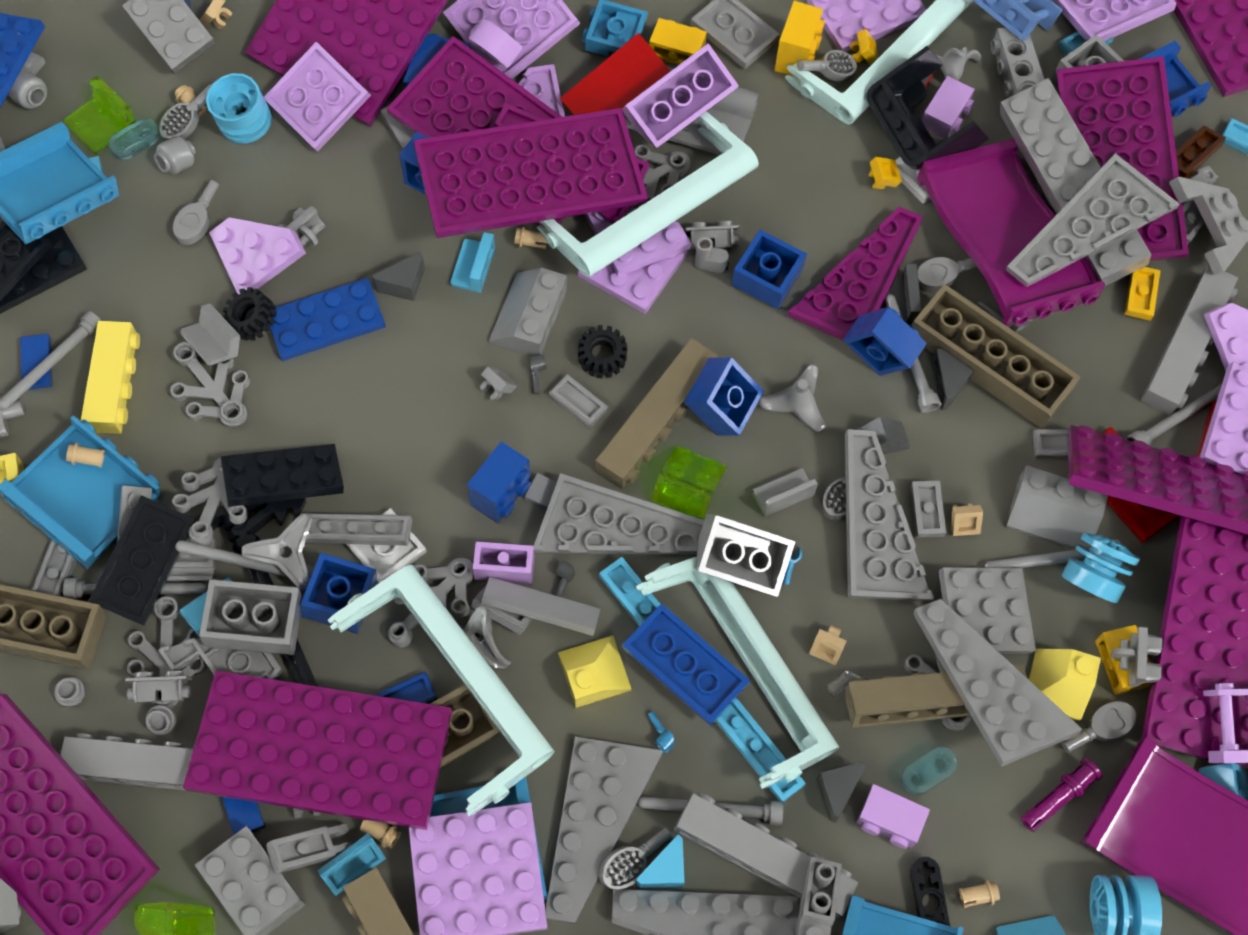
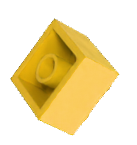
[774,1,825,76]

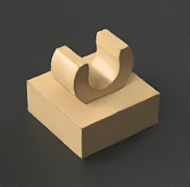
[199,0,232,29]
[950,503,983,536]
[809,625,846,666]

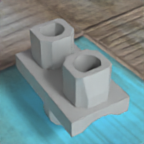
[278,206,326,247]
[1111,627,1162,687]

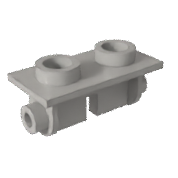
[684,221,739,250]
[125,671,192,703]

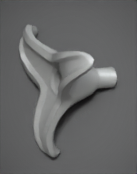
[935,47,981,81]
[759,364,827,432]
[242,513,312,591]
[462,606,511,669]

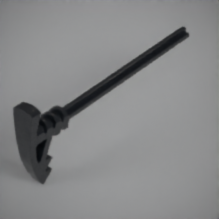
[194,498,318,687]

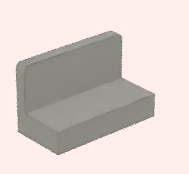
[180,303,240,365]
[752,468,818,517]

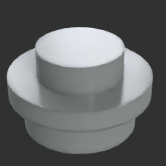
[54,677,85,707]
[145,704,176,735]

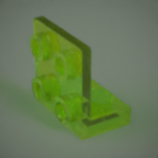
[64,76,137,154]
[651,446,727,520]

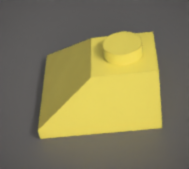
[558,635,631,708]
[1028,649,1101,722]

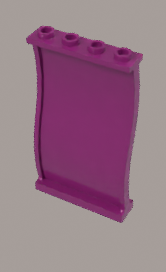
[917,138,1105,326]
[1080,737,1248,935]

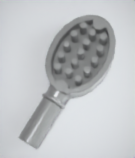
[797,50,857,82]
[159,84,212,140]
[173,180,219,245]
[917,257,977,292]
[821,477,846,520]
[1061,701,1136,753]
[599,828,672,890]

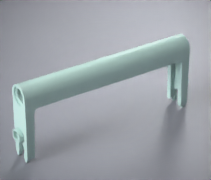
[785,0,973,125]
[537,112,759,277]
[636,556,839,789]
[328,565,555,817]

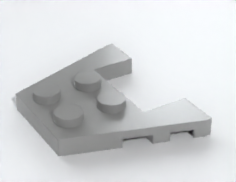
[1169,177,1248,276]
[158,638,283,680]

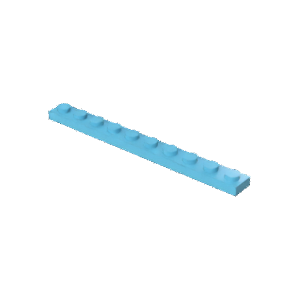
[599,557,806,803]

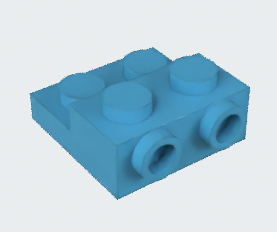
[582,0,648,57]

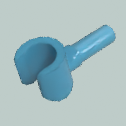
[782,547,802,585]
[648,711,675,754]

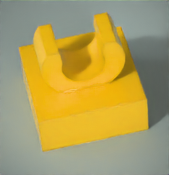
[849,29,879,65]
[868,157,902,190]

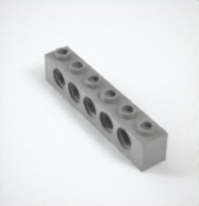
[991,27,1045,97]

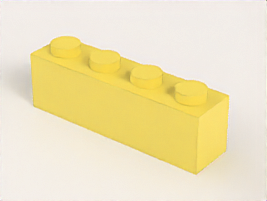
[81,321,140,434]

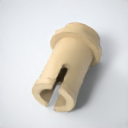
[175,85,206,117]
[514,226,547,250]
[66,443,105,468]
[360,820,401,848]
[958,880,1000,909]

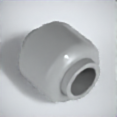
[8,71,47,109]
[154,136,196,175]

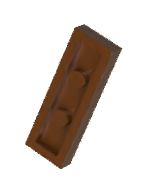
[1176,126,1226,178]

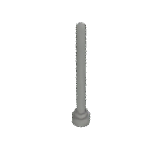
[885,294,942,413]
[0,311,101,410]
[1125,383,1222,446]
[984,539,1121,568]
[175,541,315,578]
[63,578,208,600]
[638,796,783,827]

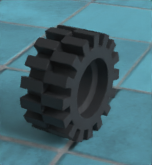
[222,287,277,341]
[578,325,627,379]

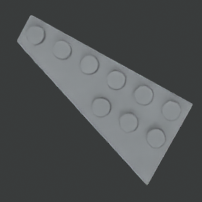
[845,429,935,602]
[534,473,704,555]
[545,736,664,924]
[612,889,799,935]

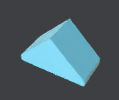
[635,834,684,889]

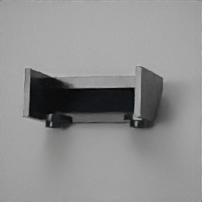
[867,46,989,169]

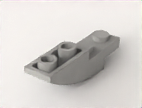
[795,857,842,935]

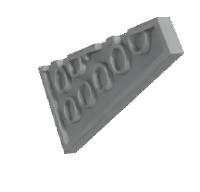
[1006,153,1179,287]
[913,599,1083,767]

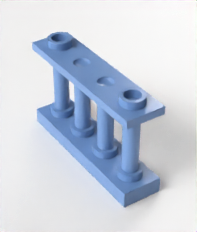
[973,0,1063,41]

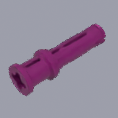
[1020,757,1103,832]

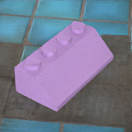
[622,43,739,149]

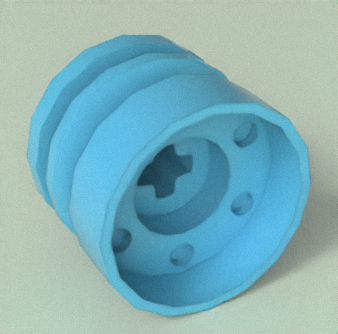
[206,73,272,144]
[1062,531,1140,603]
[1089,875,1162,935]

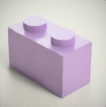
[922,76,975,139]
[473,542,535,584]
[856,784,930,849]

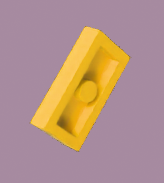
[1124,267,1161,321]

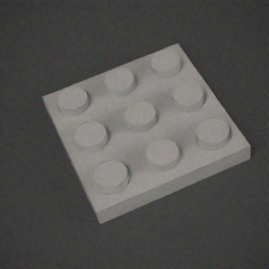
[938,567,1036,654]

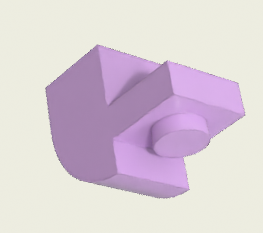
[467,18,523,68]

